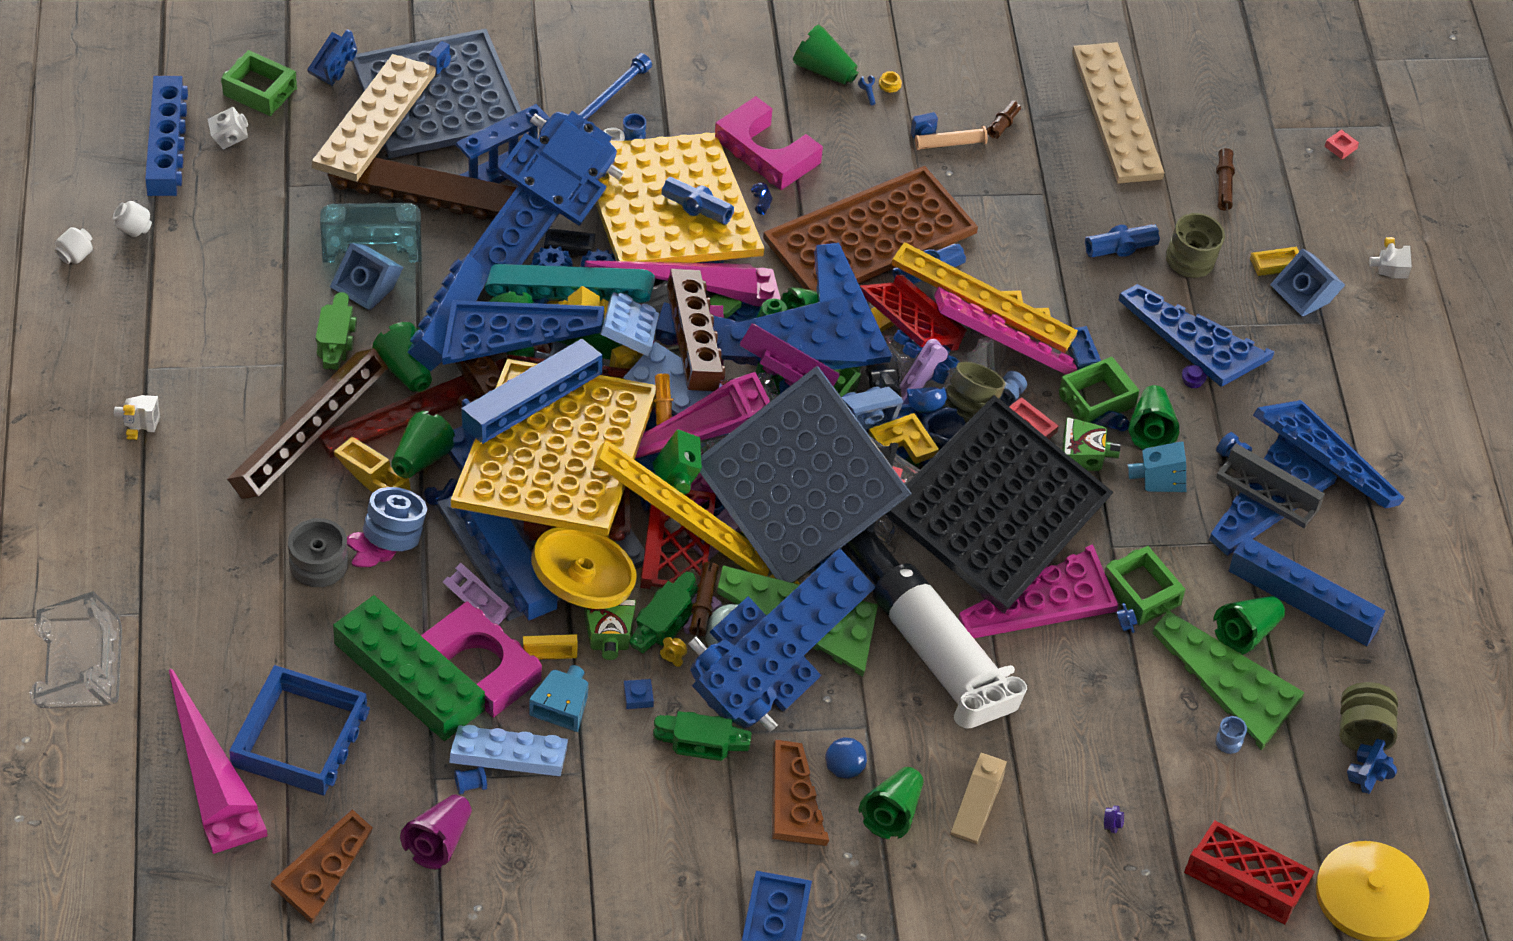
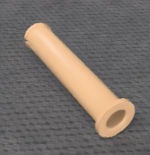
[915,126,988,150]

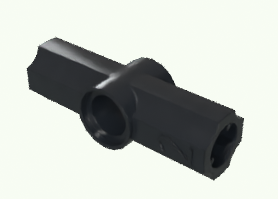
[866,363,901,397]

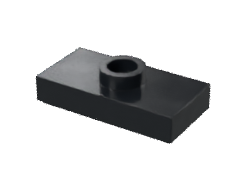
[544,228,596,256]

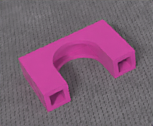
[715,96,823,190]
[421,601,542,718]

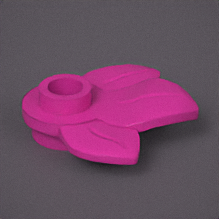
[347,532,397,567]

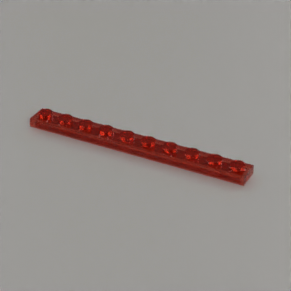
[319,344,551,458]

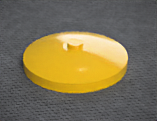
[531,527,636,609]
[1315,841,1430,941]

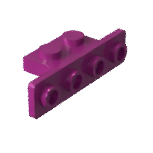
[740,324,839,386]

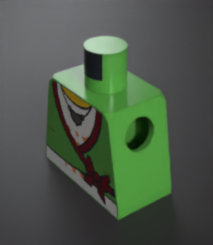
[1062,417,1121,471]
[584,600,636,660]

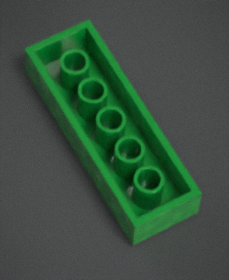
[333,595,485,742]

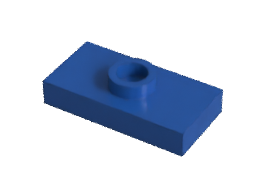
[1068,326,1101,370]

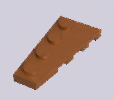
[772,739,829,846]
[271,809,373,924]

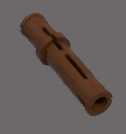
[1216,148,1235,211]
[689,562,719,637]

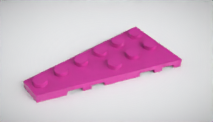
[934,286,1077,375]
[958,544,1118,638]

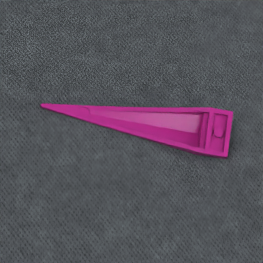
[584,261,781,306]
[635,372,770,458]
[169,668,268,854]

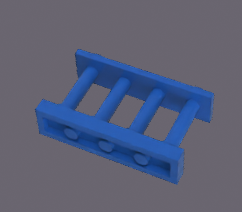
[456,104,550,183]

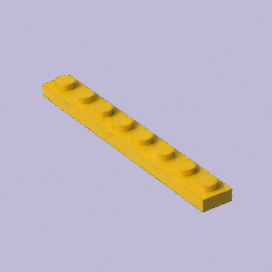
[892,242,1078,353]
[594,440,770,576]

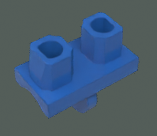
[1347,739,1397,794]

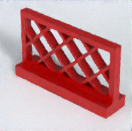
[860,275,967,351]
[640,490,716,592]
[1184,820,1315,925]

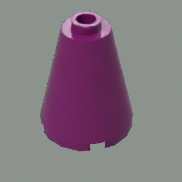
[400,795,472,870]

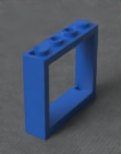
[229,665,370,796]

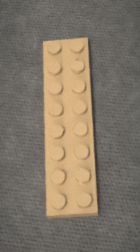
[1072,42,1164,184]
[312,54,436,182]

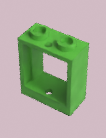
[221,50,297,116]
[1059,357,1140,424]
[1104,546,1186,626]

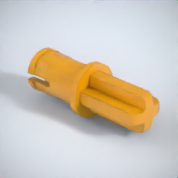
[653,373,674,426]

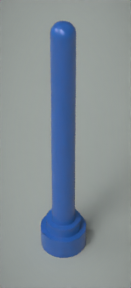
[579,53,652,120]

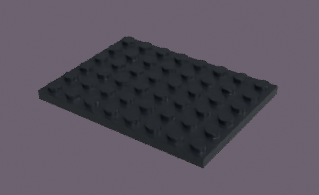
[885,395,1113,613]

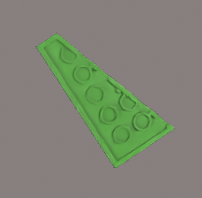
[716,566,878,677]
[1153,611,1304,751]

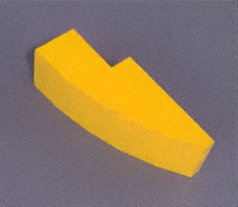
[334,437,411,493]

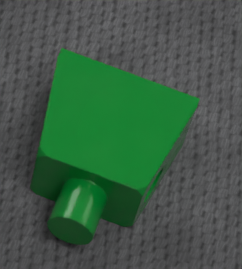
[652,429,702,495]

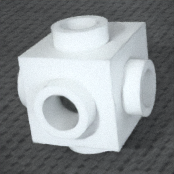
[208,107,248,150]

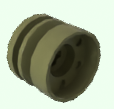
[1166,213,1225,278]
[942,361,1006,423]
[1339,682,1398,751]

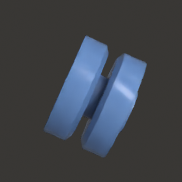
[363,487,427,551]

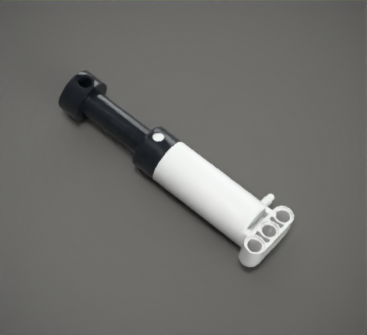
[845,531,1027,728]

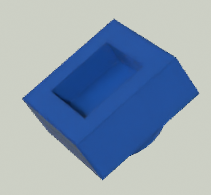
[429,41,451,75]
[911,112,938,140]
[623,679,654,709]

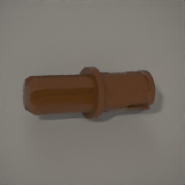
[987,101,1021,139]

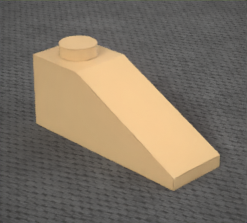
[951,752,1007,844]

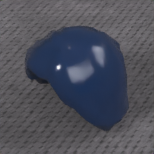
[920,407,966,451]

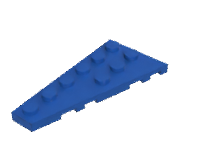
[814,243,892,370]
[1118,284,1274,387]
[713,296,866,366]
[442,300,605,365]
[1253,400,1405,509]
[1209,434,1337,556]

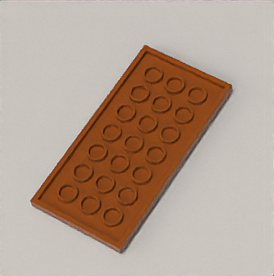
[763,166,978,291]

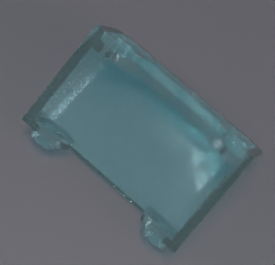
[320,203,422,263]

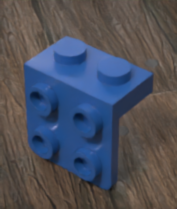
[307,29,357,86]

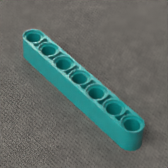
[485,264,655,303]

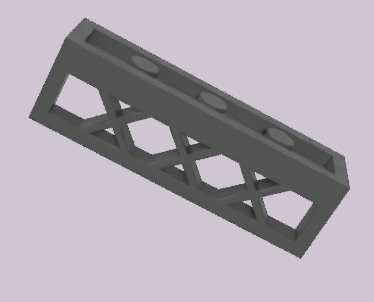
[1216,444,1325,529]

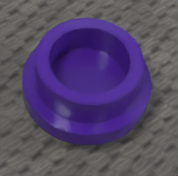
[1182,365,1207,388]
[1104,805,1124,833]

